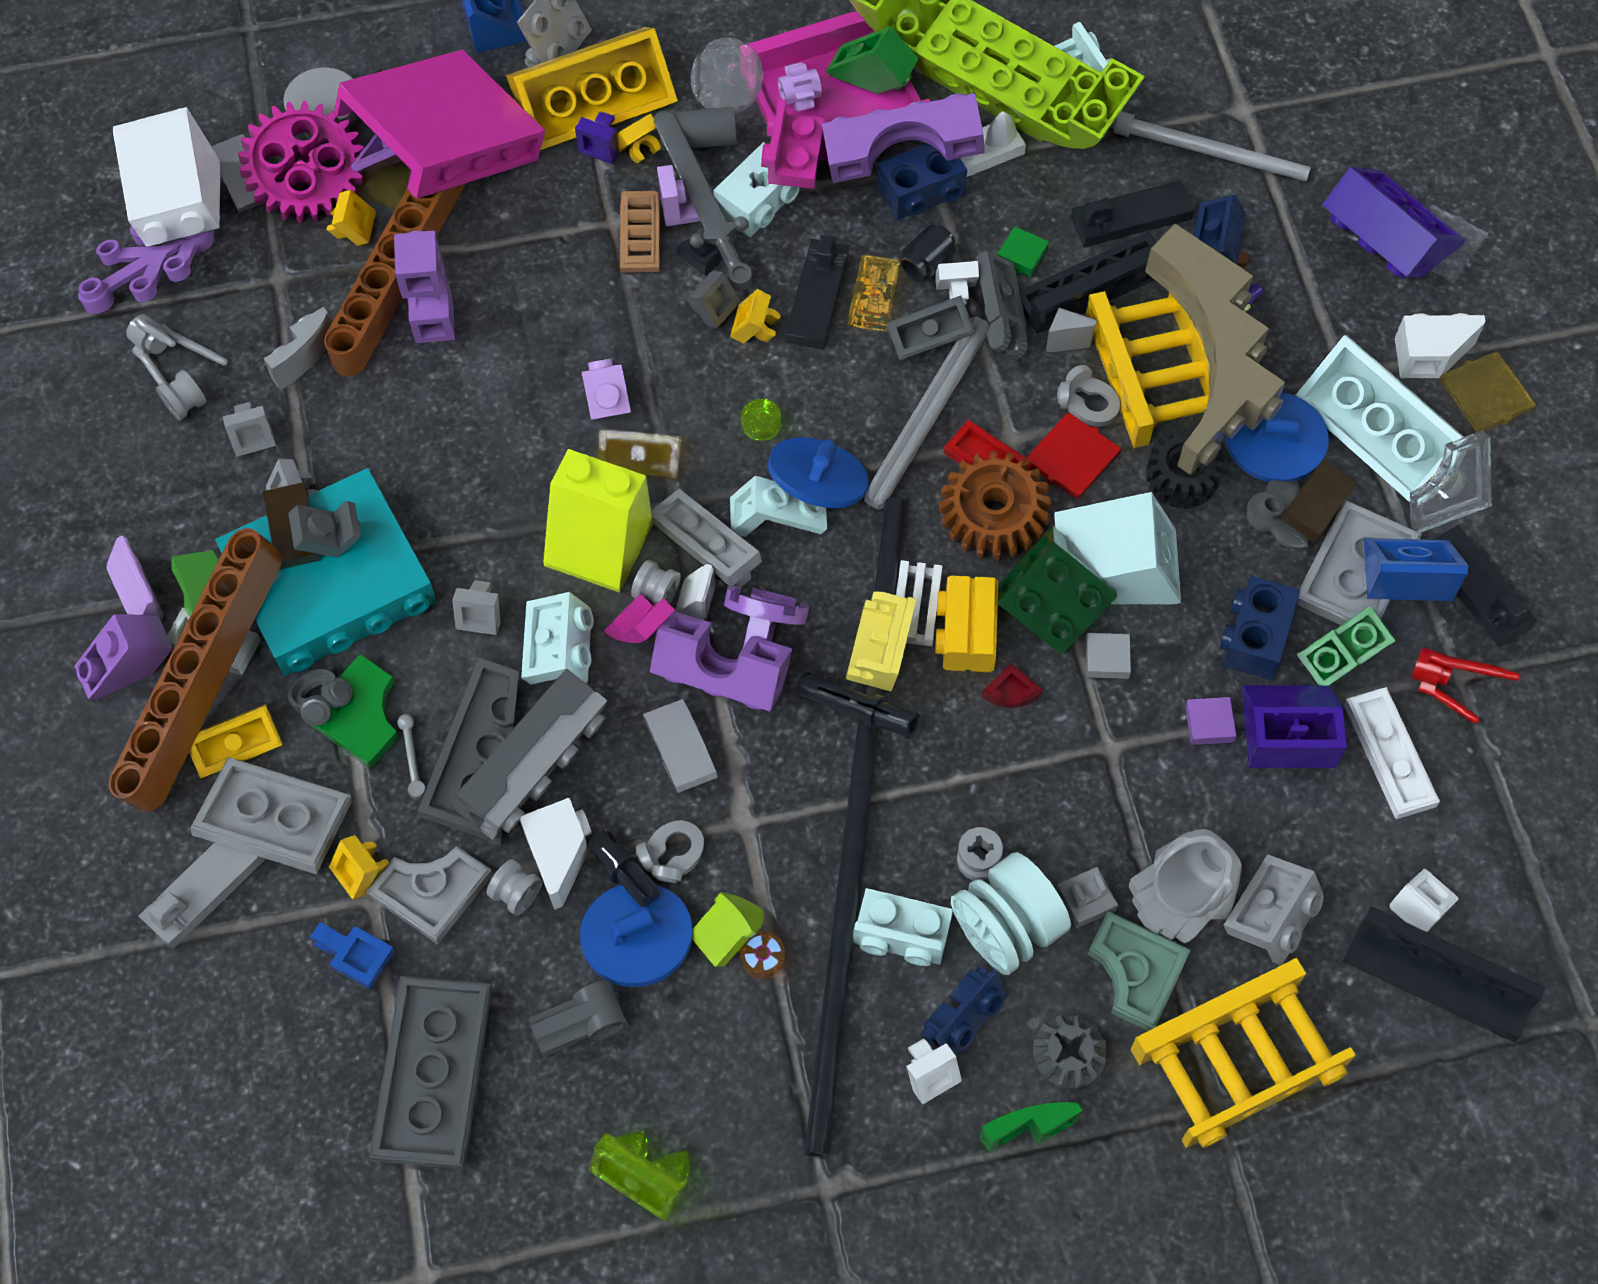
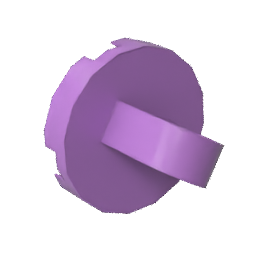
[724,586,809,648]

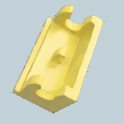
[846,592,916,692]

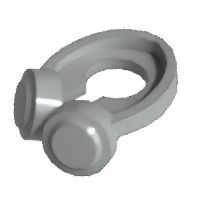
[1057,365,1120,427]
[636,820,704,884]

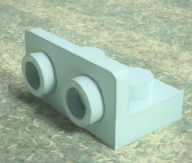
[521,592,594,684]
[853,888,953,966]

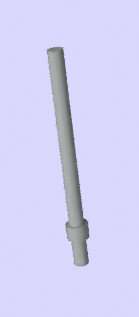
[1110,111,1311,182]

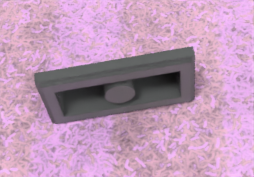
[886,295,975,361]

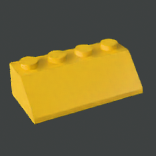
[506,27,678,150]

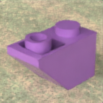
[75,614,173,700]

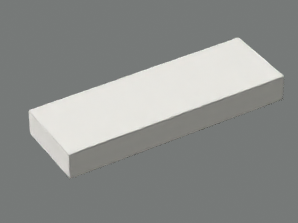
[1344,687,1440,819]

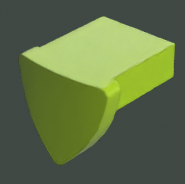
[692,892,764,967]

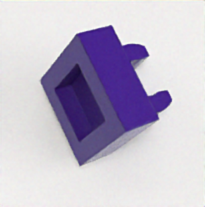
[575,111,619,164]

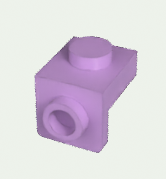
[582,359,631,420]

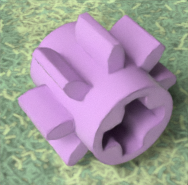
[777,62,822,112]

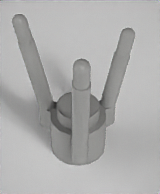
[126,314,228,385]

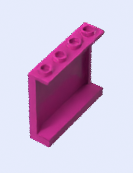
[741,11,930,162]
[334,49,545,199]

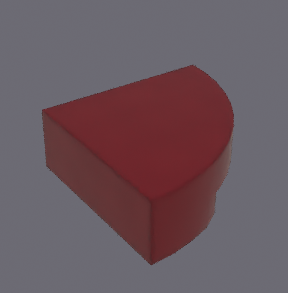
[981,663,1043,708]

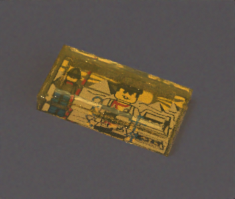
[848,254,900,332]

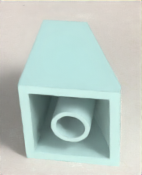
[1055,492,1181,604]

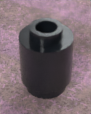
[899,225,956,282]

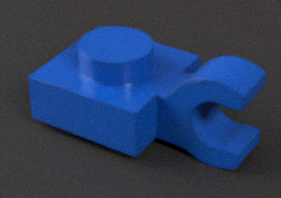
[310,922,395,990]

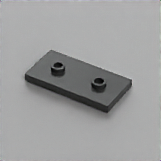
[369,976,493,1170]

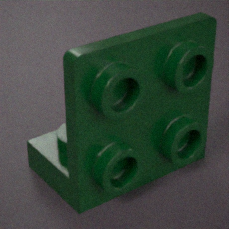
[998,526,1117,654]

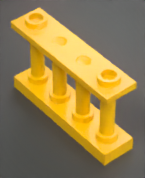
[1086,291,1210,448]
[1131,958,1356,1148]

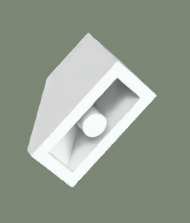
[520,798,592,910]

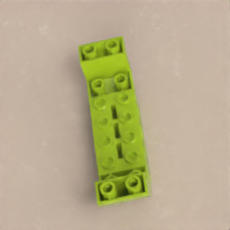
[849,0,1145,149]

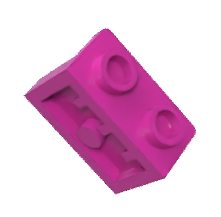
[761,99,825,189]

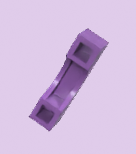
[822,93,985,183]

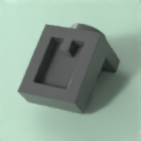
[288,501,361,558]

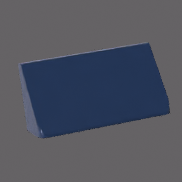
[1194,195,1246,264]

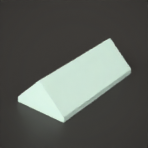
[1295,335,1469,504]

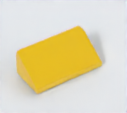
[189,704,283,779]

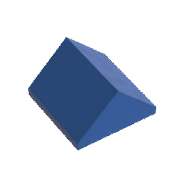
[460,0,527,53]
[1363,538,1468,601]

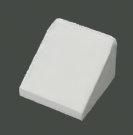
[675,564,716,620]
[1390,869,1459,932]

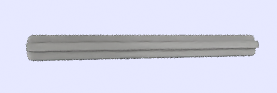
[864,316,989,510]

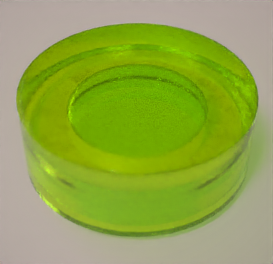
[741,399,781,441]

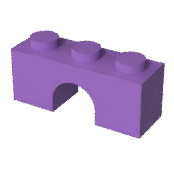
[394,231,455,343]
[650,611,792,711]

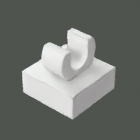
[935,261,979,305]
[906,1039,962,1104]

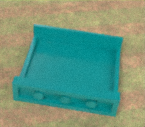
[215,468,437,676]

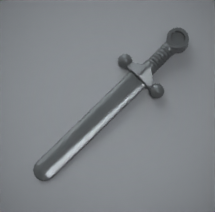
[654,110,752,291]

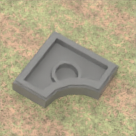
[366,846,493,944]

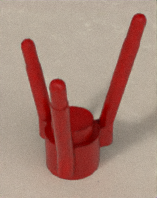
[1411,647,1521,724]

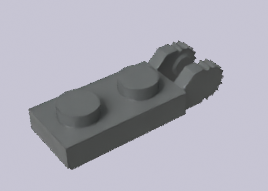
[976,250,1028,359]

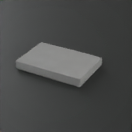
[1296,500,1422,625]
[190,757,352,875]

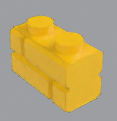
[935,576,998,672]

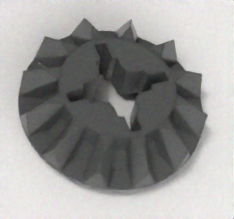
[1033,1014,1107,1089]

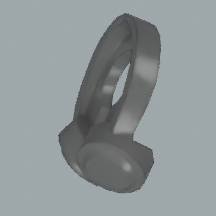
[288,669,352,726]

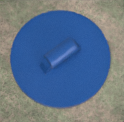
[1225,392,1329,482]
[768,437,869,508]
[580,884,693,987]

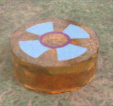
[740,931,785,979]

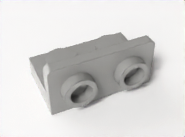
[1224,854,1324,965]

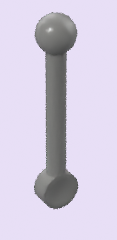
[398,714,426,800]

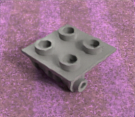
[517,0,592,67]

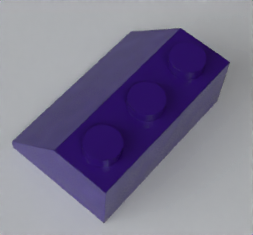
[1322,167,1466,279]

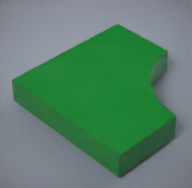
[307,654,399,769]

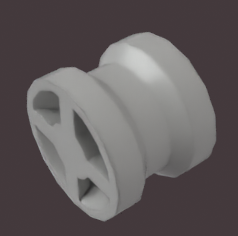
[156,370,207,421]
[631,559,681,605]
[957,827,1003,881]
[486,859,543,916]

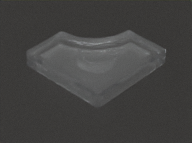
[1409,431,1492,533]

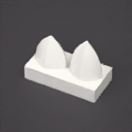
[960,112,1026,177]

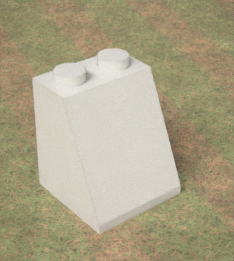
[113,107,220,247]

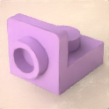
[657,165,700,226]

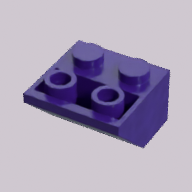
[1242,685,1347,768]

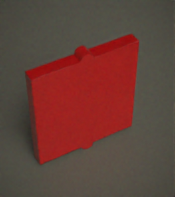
[1026,412,1122,500]

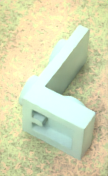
[730,476,827,537]

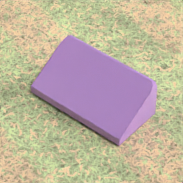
[107,535,165,621]

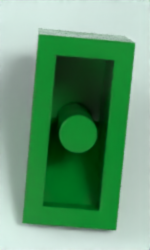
[826,26,919,94]

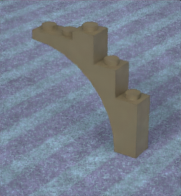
[1145,224,1285,475]

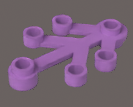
[78,226,214,314]

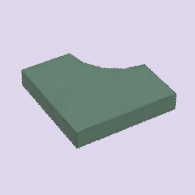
[1088,911,1191,1031]

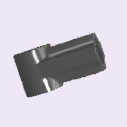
[528,980,627,1058]

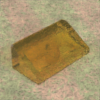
[597,430,683,477]

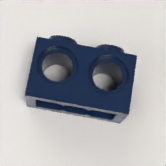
[877,144,967,220]
[1219,575,1300,681]

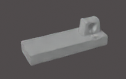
[651,489,762,588]
[139,843,266,949]

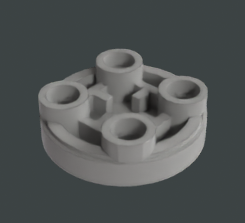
[284,67,360,139]

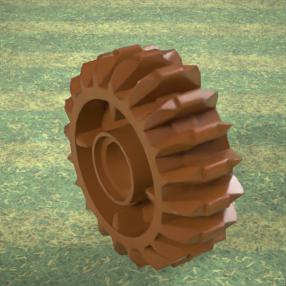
[939,450,1052,561]

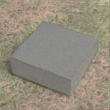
[1086,633,1131,679]

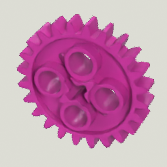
[238,101,364,223]

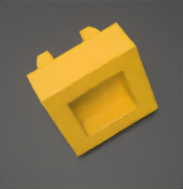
[617,113,661,164]
[326,189,376,246]
[730,289,780,344]
[329,835,389,900]

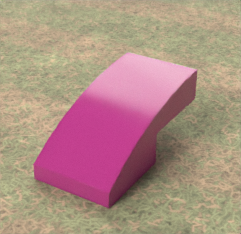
[604,594,675,643]

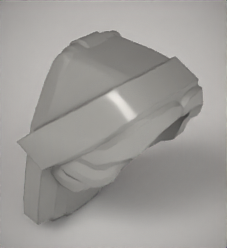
[1129,829,1242,943]

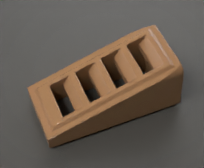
[620,191,661,273]

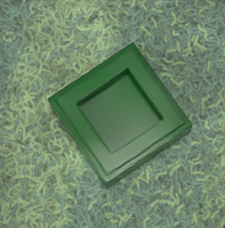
[997,226,1049,278]

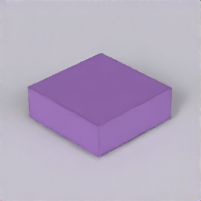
[1185,697,1236,745]

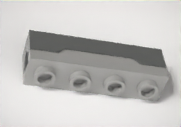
[452,668,607,840]

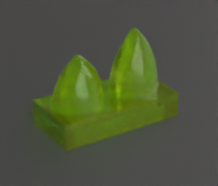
[589,1131,690,1222]

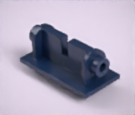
[921,967,1008,1056]

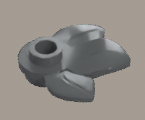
[1247,480,1308,549]

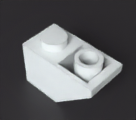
[1395,313,1485,378]

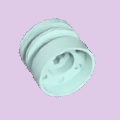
[951,852,1071,975]

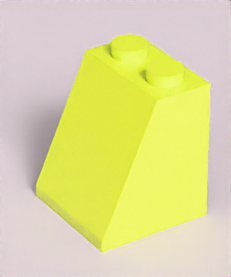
[543,449,653,593]

